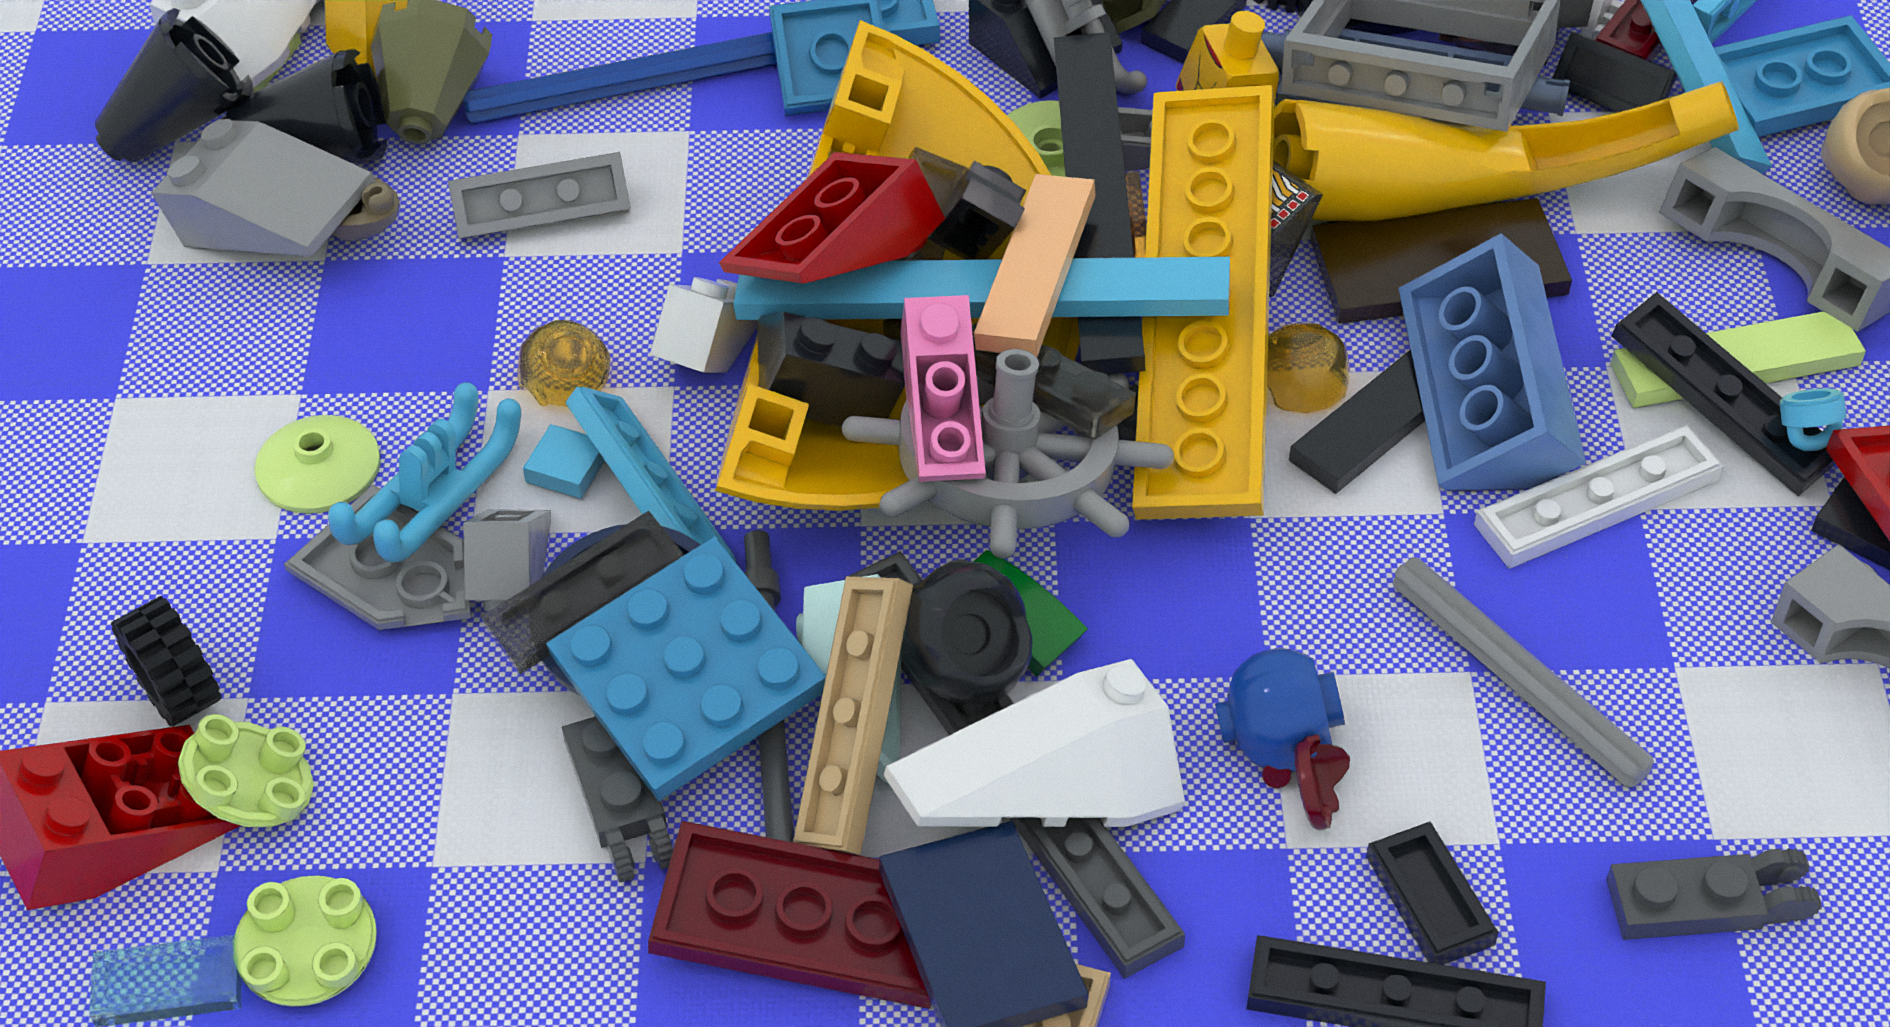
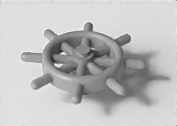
[842,349,1174,559]

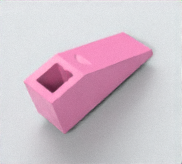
[900,295,986,482]

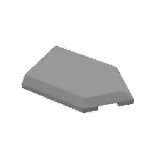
[284,485,471,630]

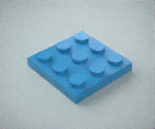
[546,536,826,802]

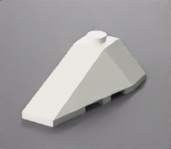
[883,659,1185,827]

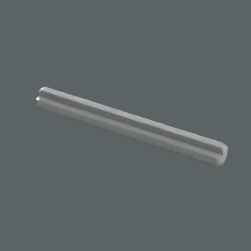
[1393,557,1654,788]

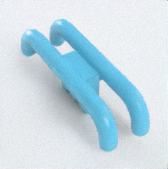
[328,382,522,563]

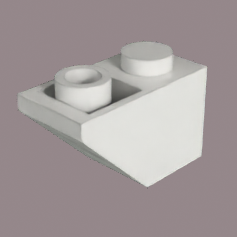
[650,277,759,373]

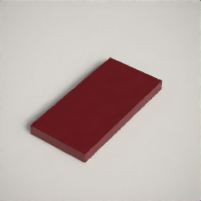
[648,821,931,1009]

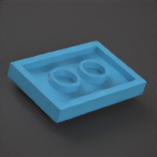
[1714,15,1890,137]

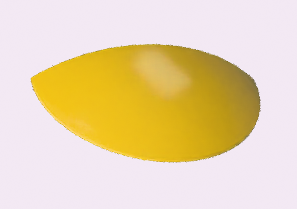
[715,20,1080,511]

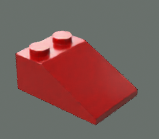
[719,152,945,284]

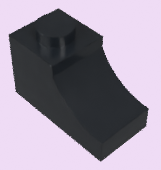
[928,160,1026,260]

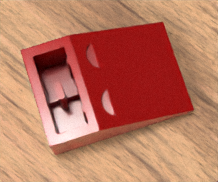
[0,724,240,910]

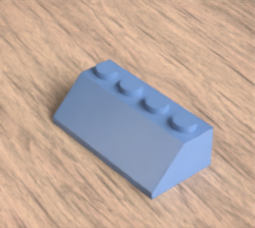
[1398,233,1586,490]

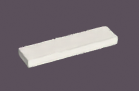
[1474,424,1724,569]

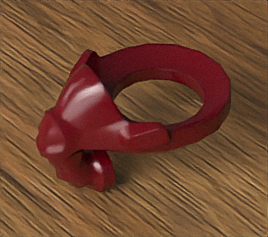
[1262,734,1350,831]

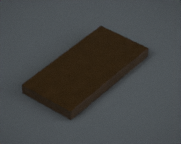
[1310,198,1572,324]

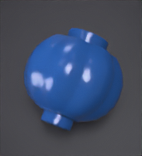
[1215,648,1345,772]

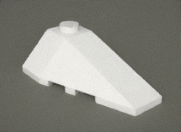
[149,0,325,88]

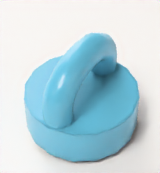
[1780,388,1847,451]

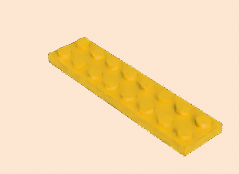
[1132,85,1274,520]

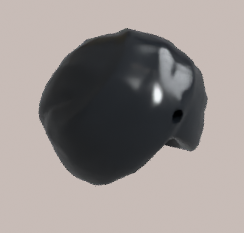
[900,559,1033,705]

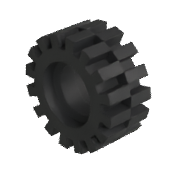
[111,596,222,727]

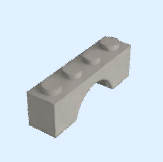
[1659,147,1890,332]
[1771,544,1890,668]

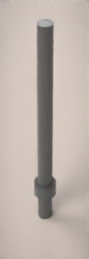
[744,530,794,842]

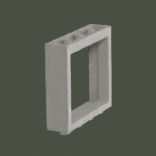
[1281,0,1561,132]

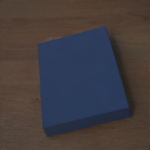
[879,821,1089,1027]

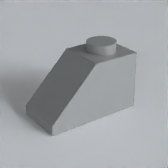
[463,509,551,612]

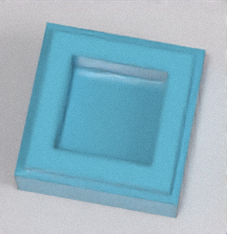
[523,424,605,499]

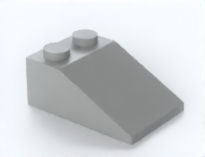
[151,119,376,257]

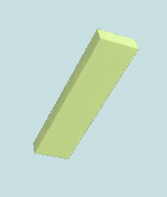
[1610,311,1866,408]

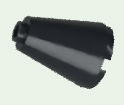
[95,8,254,162]
[222,49,387,163]

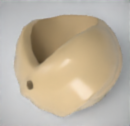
[1821,88,1890,205]

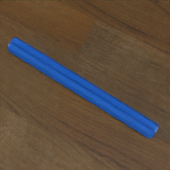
[463,32,777,124]

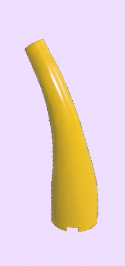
[1273,81,1739,222]

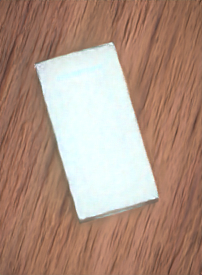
[89,934,242,1027]

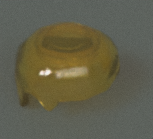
[517,320,611,407]
[1267,322,1350,413]

